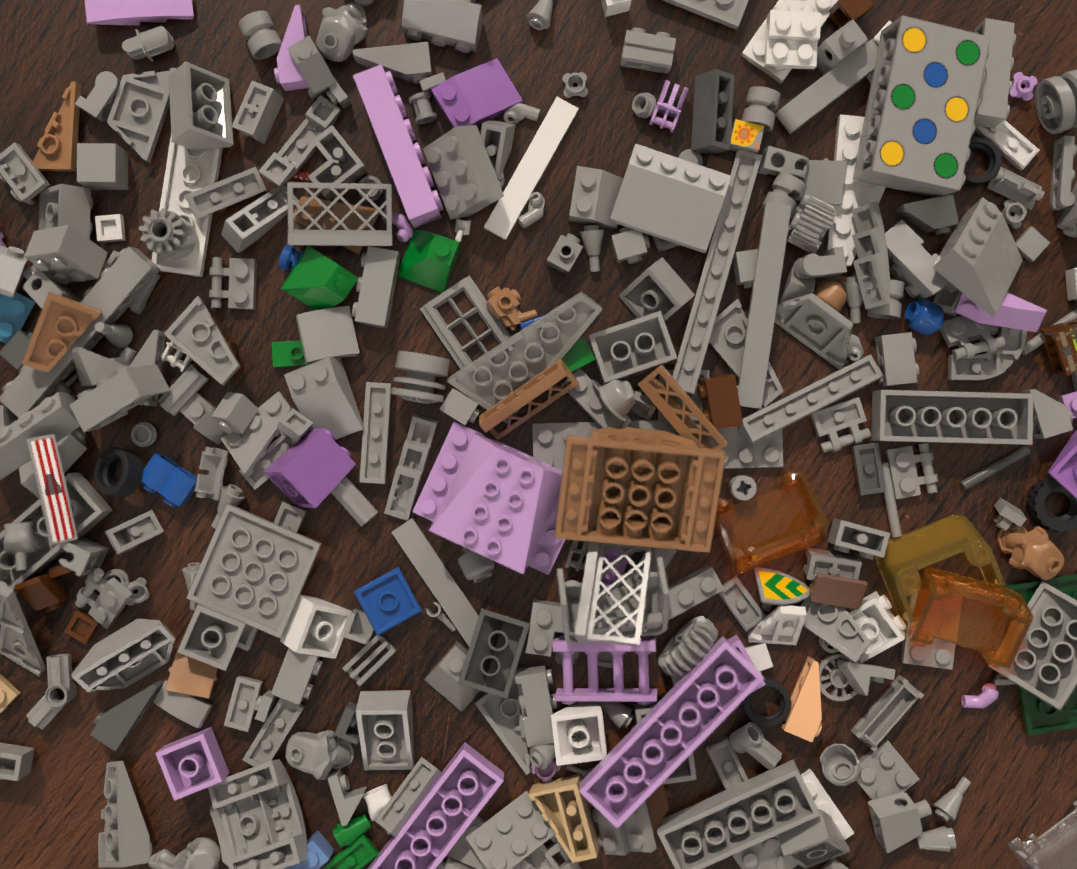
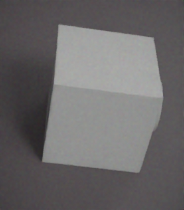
[77,143,128,190]

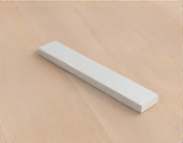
[484,97,579,240]

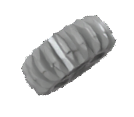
[658,616,718,678]

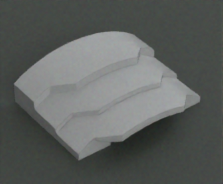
[208,759,307,869]

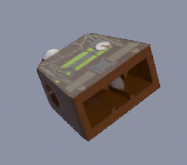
[1040,319,1077,376]

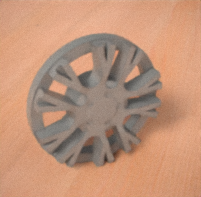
[819,654,857,701]

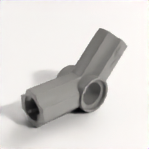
[26,654,77,730]

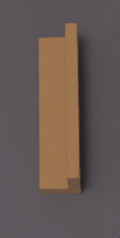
[479,359,579,441]
[638,364,728,450]

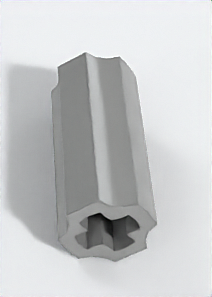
[158,364,209,416]
[331,476,378,527]

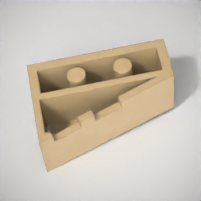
[528,774,600,863]

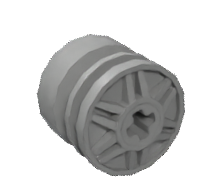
[391,351,450,404]

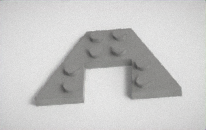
[0,581,46,677]

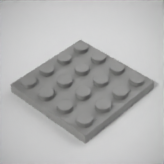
[187,504,322,638]

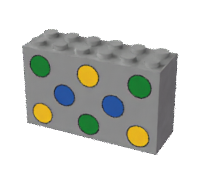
[852,15,990,198]

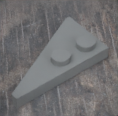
[474,675,531,775]

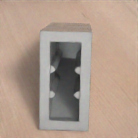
[19,427,87,498]

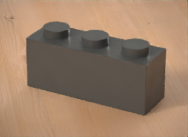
[691,69,735,155]

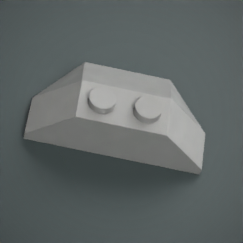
[72,619,175,692]

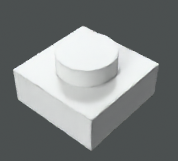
[95,214,126,243]

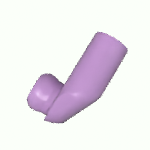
[382,209,413,242]
[961,683,999,709]

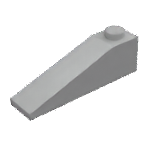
[98,761,152,868]

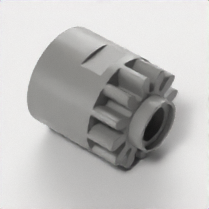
[139,208,196,260]

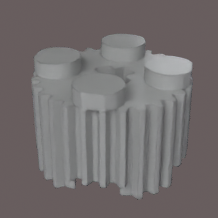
[786,193,836,253]

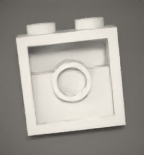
[764,5,821,70]
[847,591,907,663]

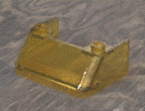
[874,515,1005,623]

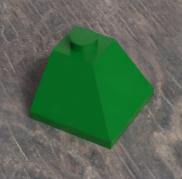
[397,229,461,293]
[281,246,358,310]

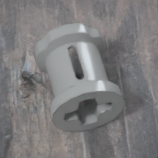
[409,92,437,125]

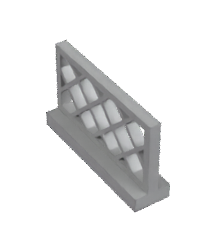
[287,182,392,246]
[575,541,653,646]

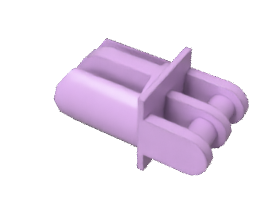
[649,80,689,133]

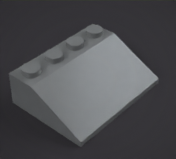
[609,143,731,253]
[932,197,1023,317]
[989,581,1077,712]

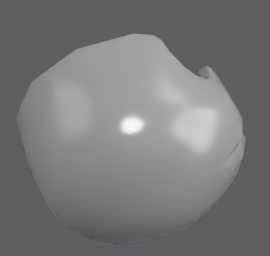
[820,743,860,786]

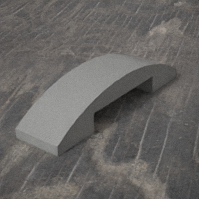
[259,95,341,187]

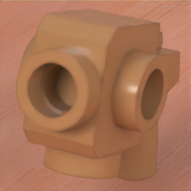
[486,286,538,331]

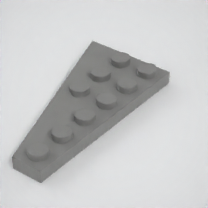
[447,292,602,424]

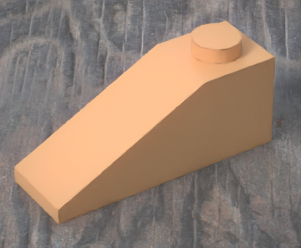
[779,656,822,742]

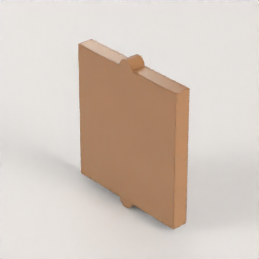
[165,649,218,699]

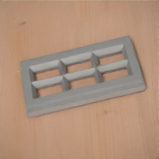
[420,275,511,369]

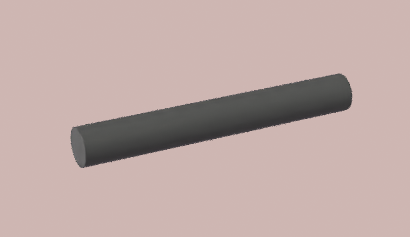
[960,445,1031,490]

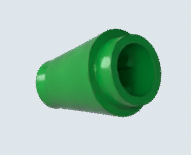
[332,814,372,848]

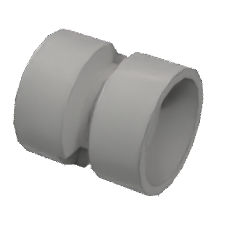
[238,10,282,60]
[742,86,781,132]
[762,173,807,219]
[867,280,905,319]

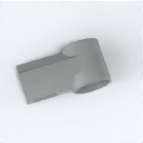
[729,722,782,770]

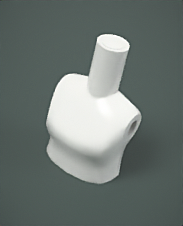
[363,784,392,835]

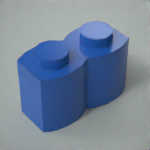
[141,453,197,507]

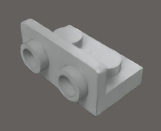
[0,142,50,205]

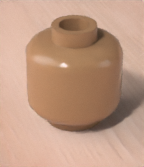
[813,281,847,312]

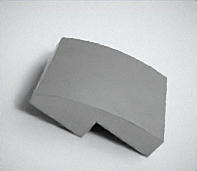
[296,306,360,364]

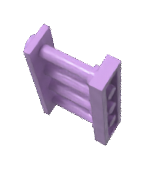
[553,635,657,705]

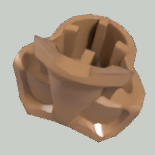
[996,524,1064,580]

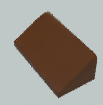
[809,573,867,610]

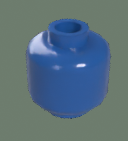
[905,298,944,335]

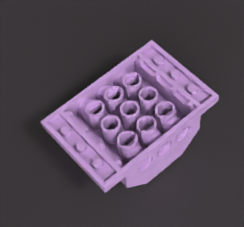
[413,421,565,575]

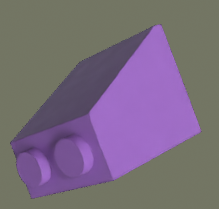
[263,428,356,508]

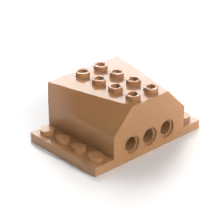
[554,426,726,553]

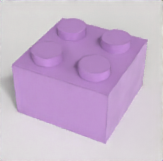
[155,727,230,801]

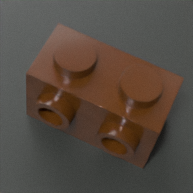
[696,374,743,430]

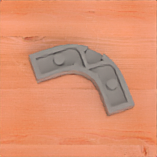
[948,326,1027,381]

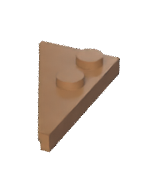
[33,82,81,172]

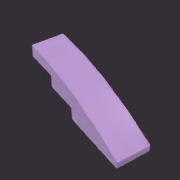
[84,0,194,26]

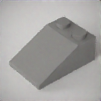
[284,357,365,441]
[356,690,414,770]

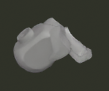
[316,3,368,62]
[286,730,355,780]
[148,837,221,869]

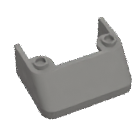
[557,557,669,644]

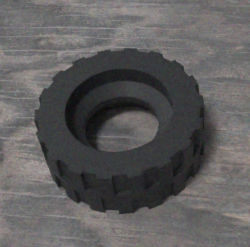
[1026,477,1077,532]

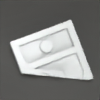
[748,605,807,645]

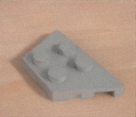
[107,68,176,163]
[774,293,853,370]

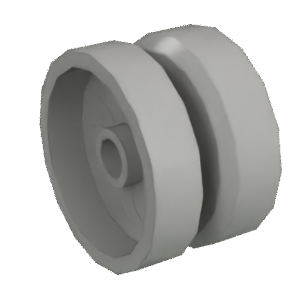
[1035,69,1077,134]

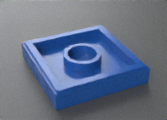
[353,567,422,636]

